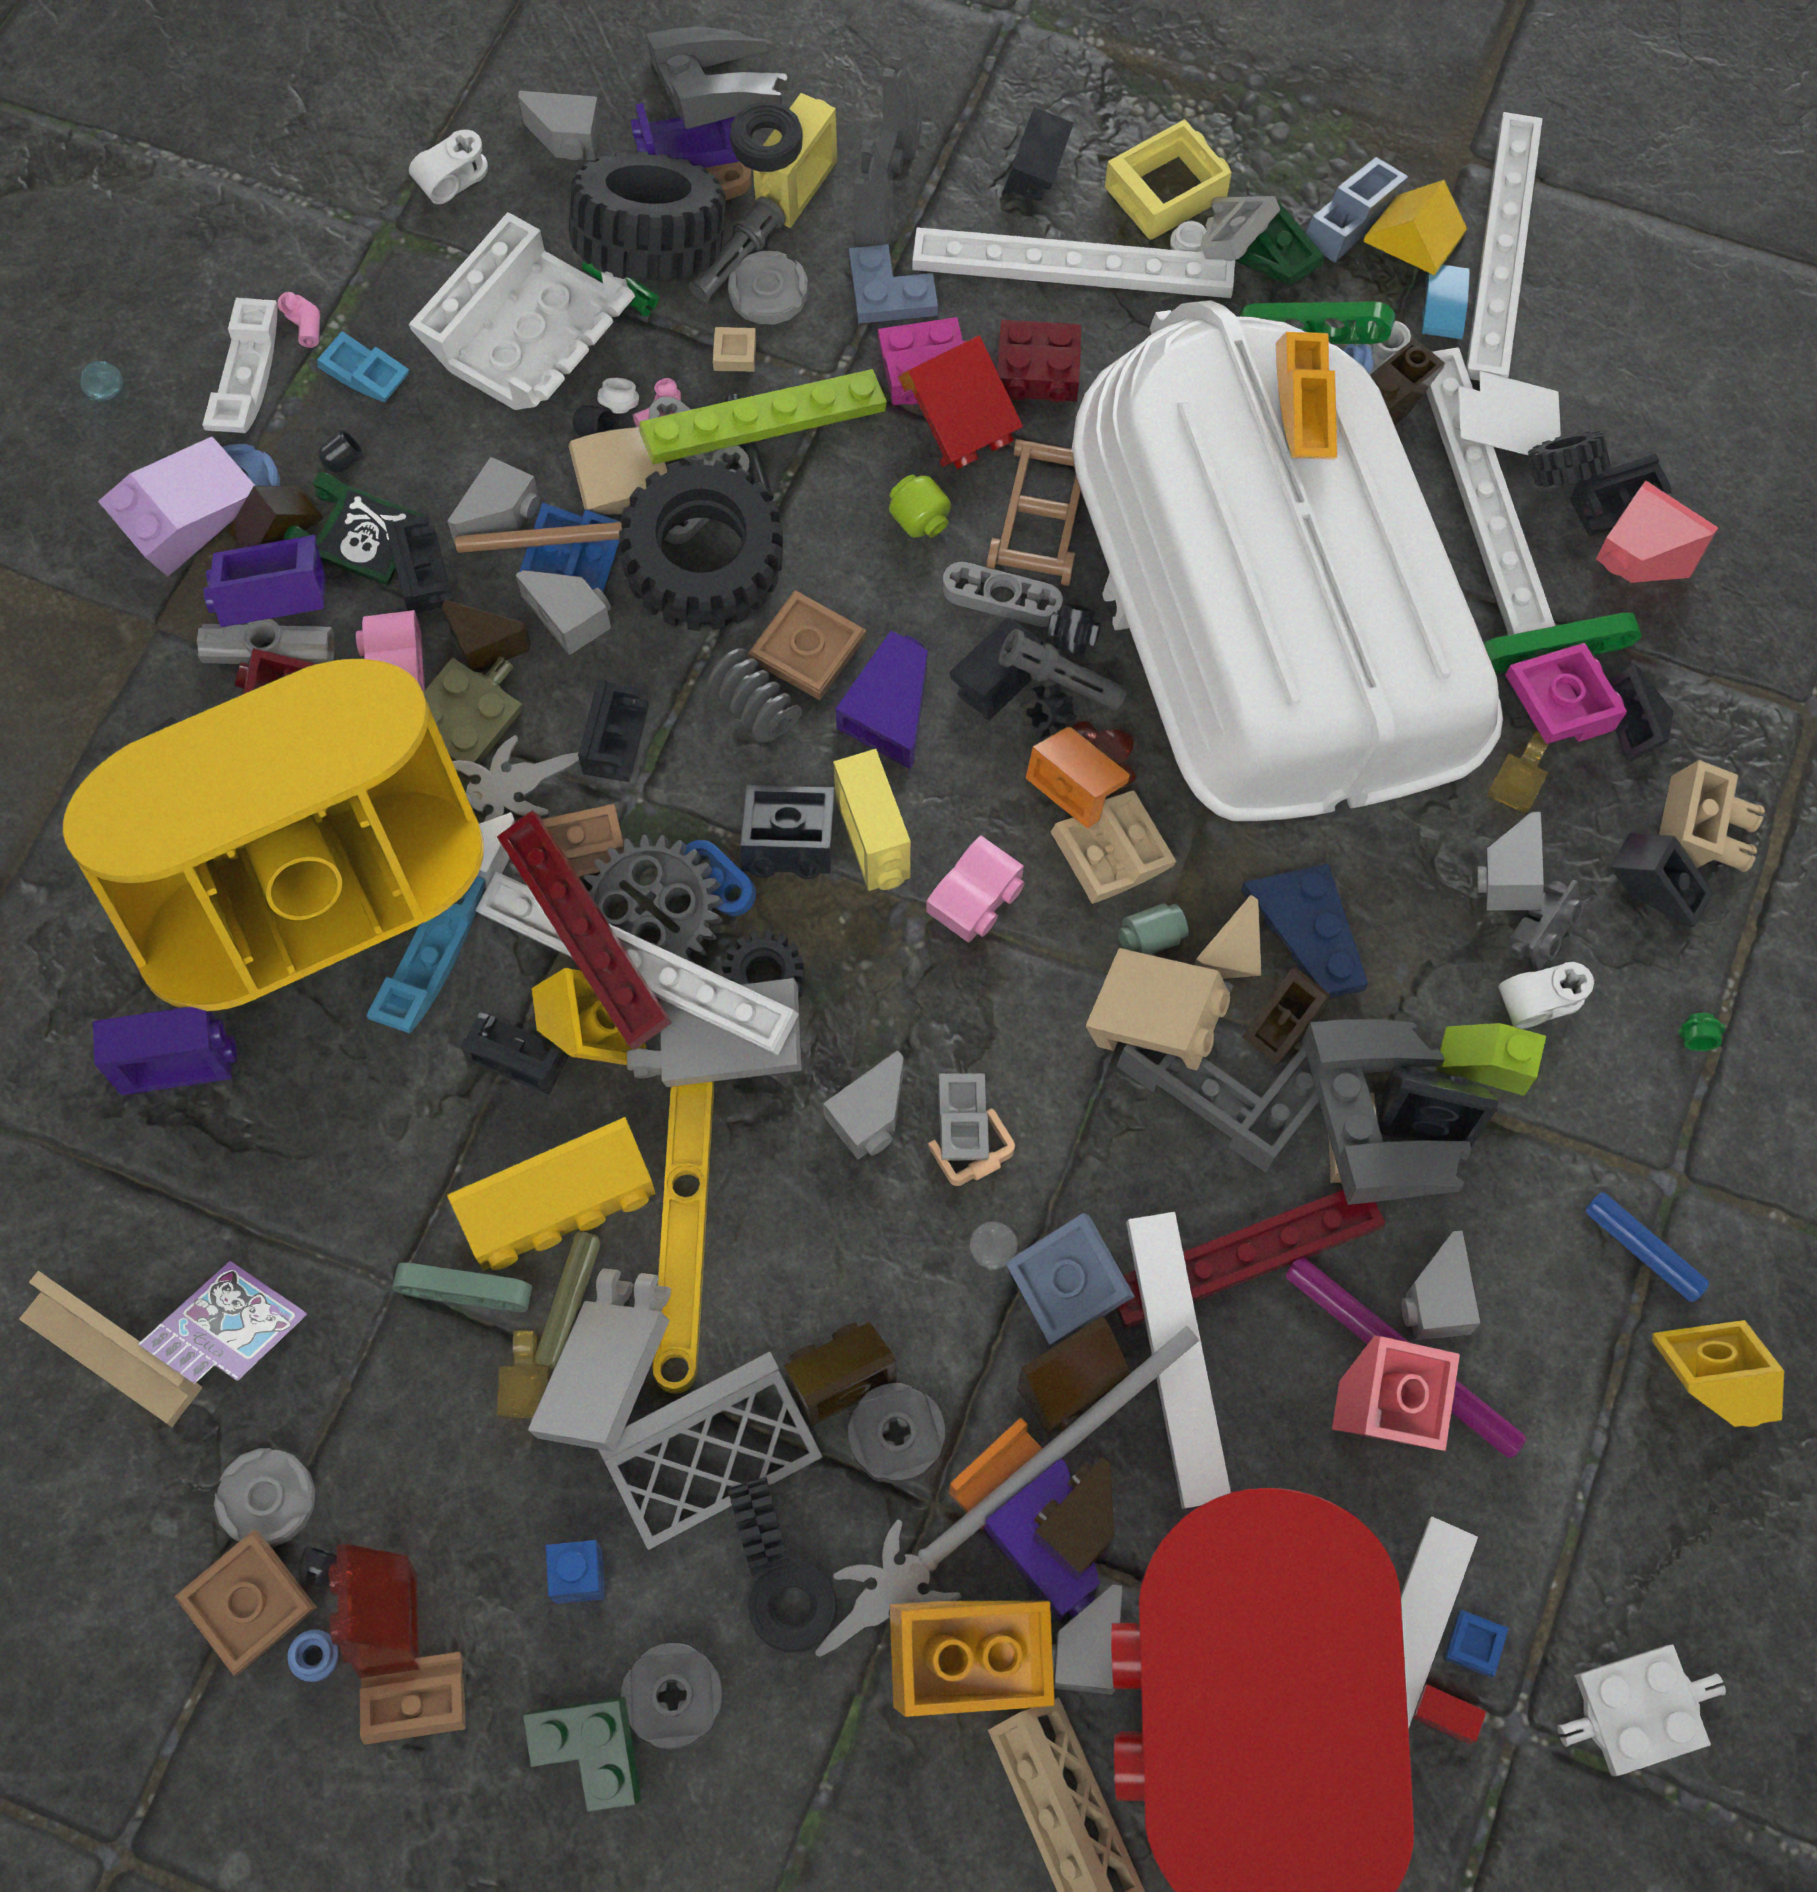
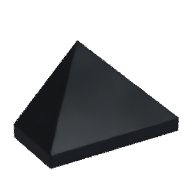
[1608,665,1674,762]

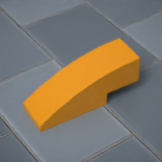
[1275,331,1337,459]

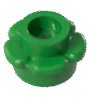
[1679,1013,1726,1051]

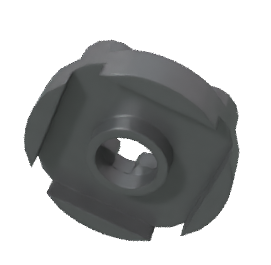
[848,1383,945,1484]
[621,1643,723,1750]

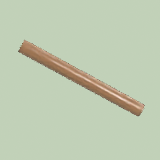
[455,522,622,553]

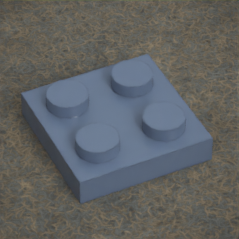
[1005,1213,1135,1346]

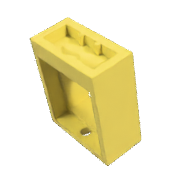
[753,93,838,228]
[1105,119,1232,241]
[833,749,911,891]

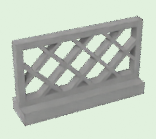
[598,1352,823,1550]

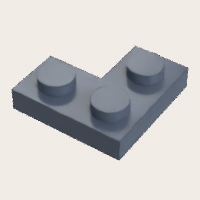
[849,244,938,324]

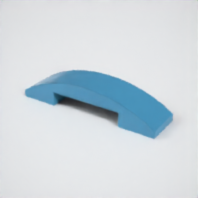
[367,876,486,1033]

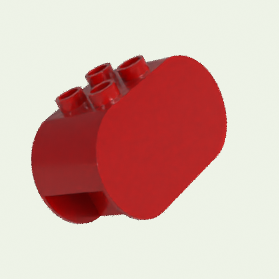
[1111,1488,1414,1892]

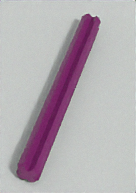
[1286,1257,1527,1458]

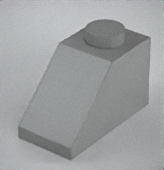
[518,91,601,161]
[448,457,540,543]
[516,570,611,655]
[1477,812,1544,910]
[823,1050,903,1160]
[1402,1230,1480,1340]
[1052,1585,1122,1695]

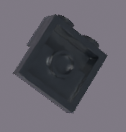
[740,785,835,879]

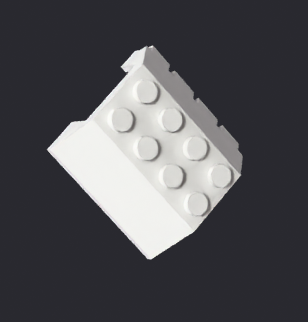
[409,212,635,410]

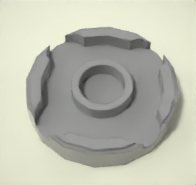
[728,251,808,325]
[214,1448,316,1548]

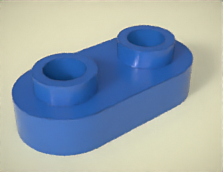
[684,840,756,916]

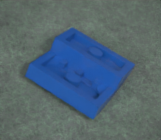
[516,502,620,592]

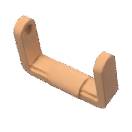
[928,1108,1015,1186]

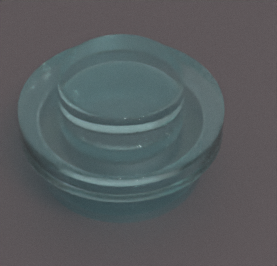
[80,361,123,401]

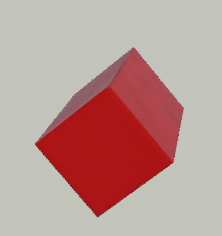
[1412,1685,1487,1744]

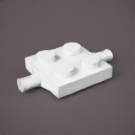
[1557,1645,1726,1776]

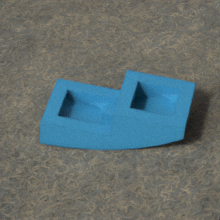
[1422,265,1469,339]
[317,331,409,402]

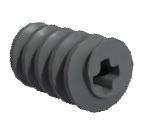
[708,648,802,743]

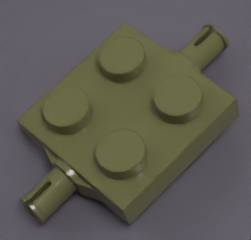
[423,657,523,764]

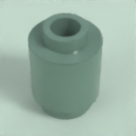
[1118,903,1189,955]

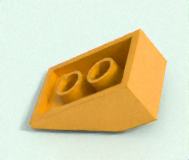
[890,1600,1055,1717]

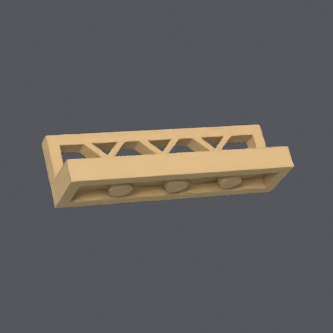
[19,1271,202,1427]
[988,1698,1145,1892]

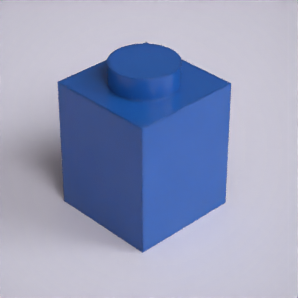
[546,1540,605,1604]

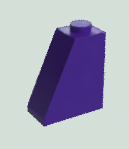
[836,631,928,769]
[984,1458,1100,1622]

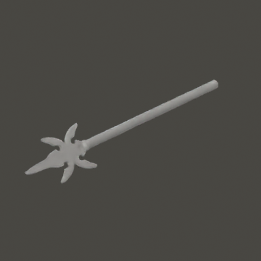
[452,735,580,822]
[816,1326,1199,1657]

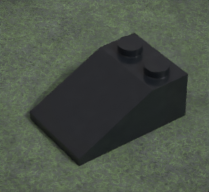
[1378,1066,1498,1147]

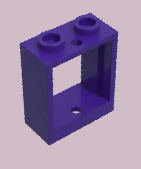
[204,535,325,627]
[93,1007,237,1095]

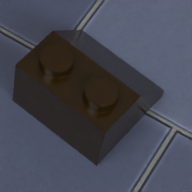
[1017,1316,1131,1437]
[783,1321,897,1427]

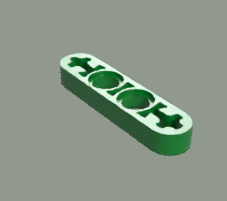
[1239,302,1395,344]
[1483,612,1642,674]

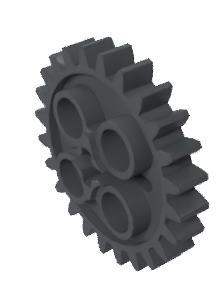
[584,835,724,962]

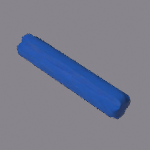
[1585,1192,1709,1302]

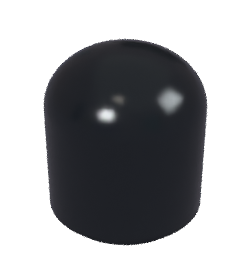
[573,405,615,437]
[319,430,362,472]

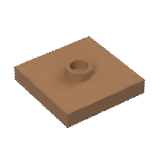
[748,590,867,701]
[174,1530,317,1676]

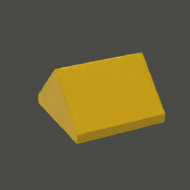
[1363,180,1467,276]

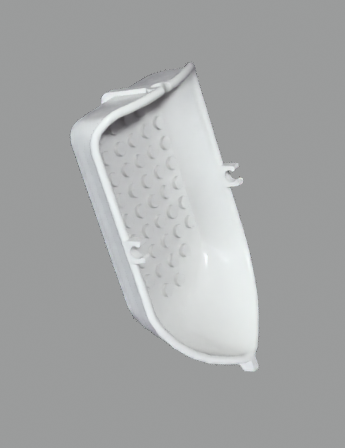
[1072,300,1503,821]

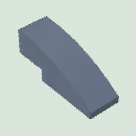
[1306,157,1408,262]

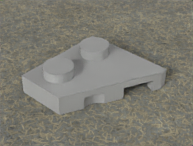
[1200,196,1280,261]

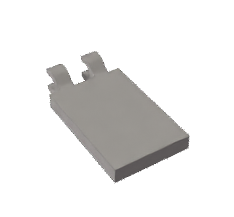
[627,978,801,1087]
[528,1268,671,1452]

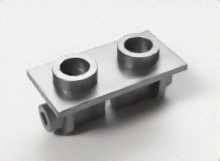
[1507,880,1584,972]

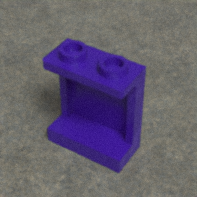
[630,103,740,168]

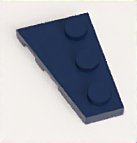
[1241,864,1368,998]

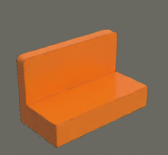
[1026,727,1130,828]
[949,1417,1043,1530]

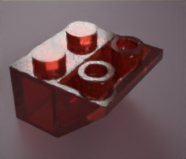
[329,1544,420,1679]

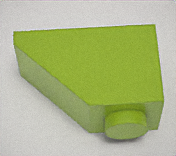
[1435,1023,1546,1096]

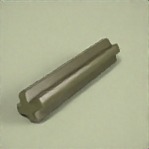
[535,1232,601,1370]

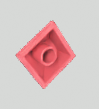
[1596,481,1718,583]
[1332,1336,1460,1451]

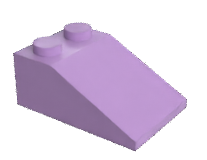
[98,437,256,577]

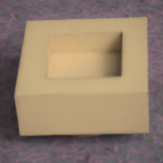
[713,327,756,372]

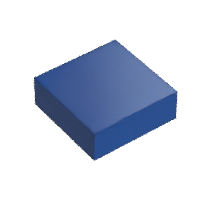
[1443,1610,1509,1678]

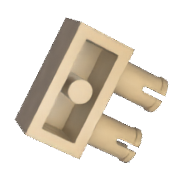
[1659,760,1765,872]

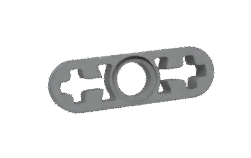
[943,562,1063,627]

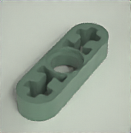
[392,1263,532,1312]

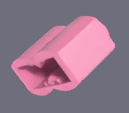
[356,610,425,692]
[926,836,1025,943]

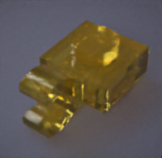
[1487,731,1548,815]
[497,1331,550,1418]

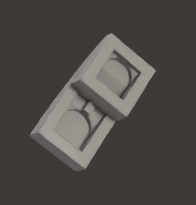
[938,1074,989,1160]

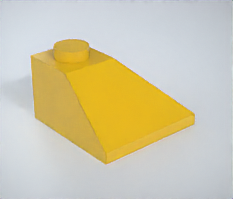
[531,968,646,1065]
[1652,1320,1784,1427]

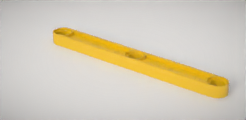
[652,1081,715,1394]

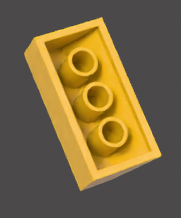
[447,1117,656,1271]

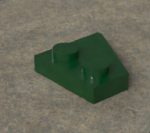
[1235,200,1324,286]

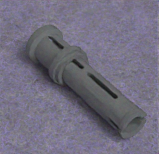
[688,197,786,302]
[999,629,1127,711]

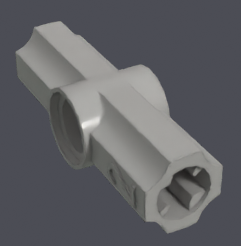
[197,619,335,664]

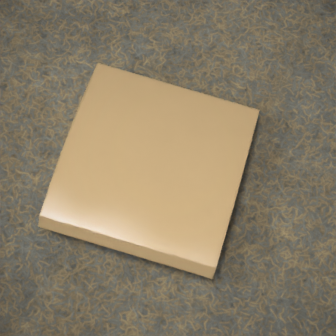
[569,427,667,514]
[1051,790,1176,904]

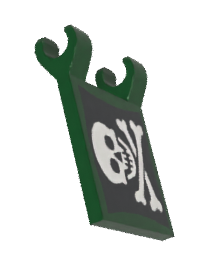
[283,472,423,586]

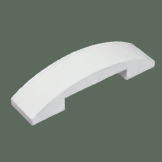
[203,298,278,433]

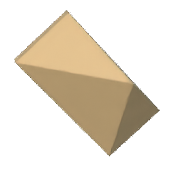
[1195,895,1261,979]

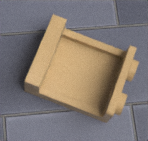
[1086,948,1230,1070]

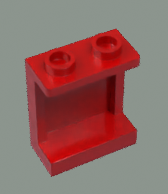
[898,335,1023,469]

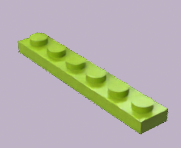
[639,369,887,465]

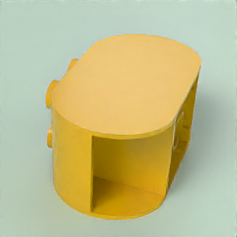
[63,659,484,1011]

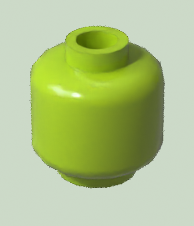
[889,474,951,538]

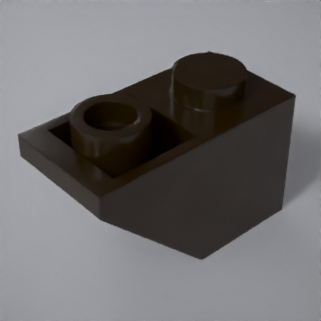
[1370,338,1445,426]
[1033,1457,1114,1581]

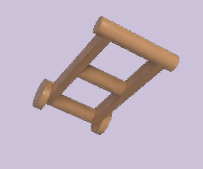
[987,439,1081,586]

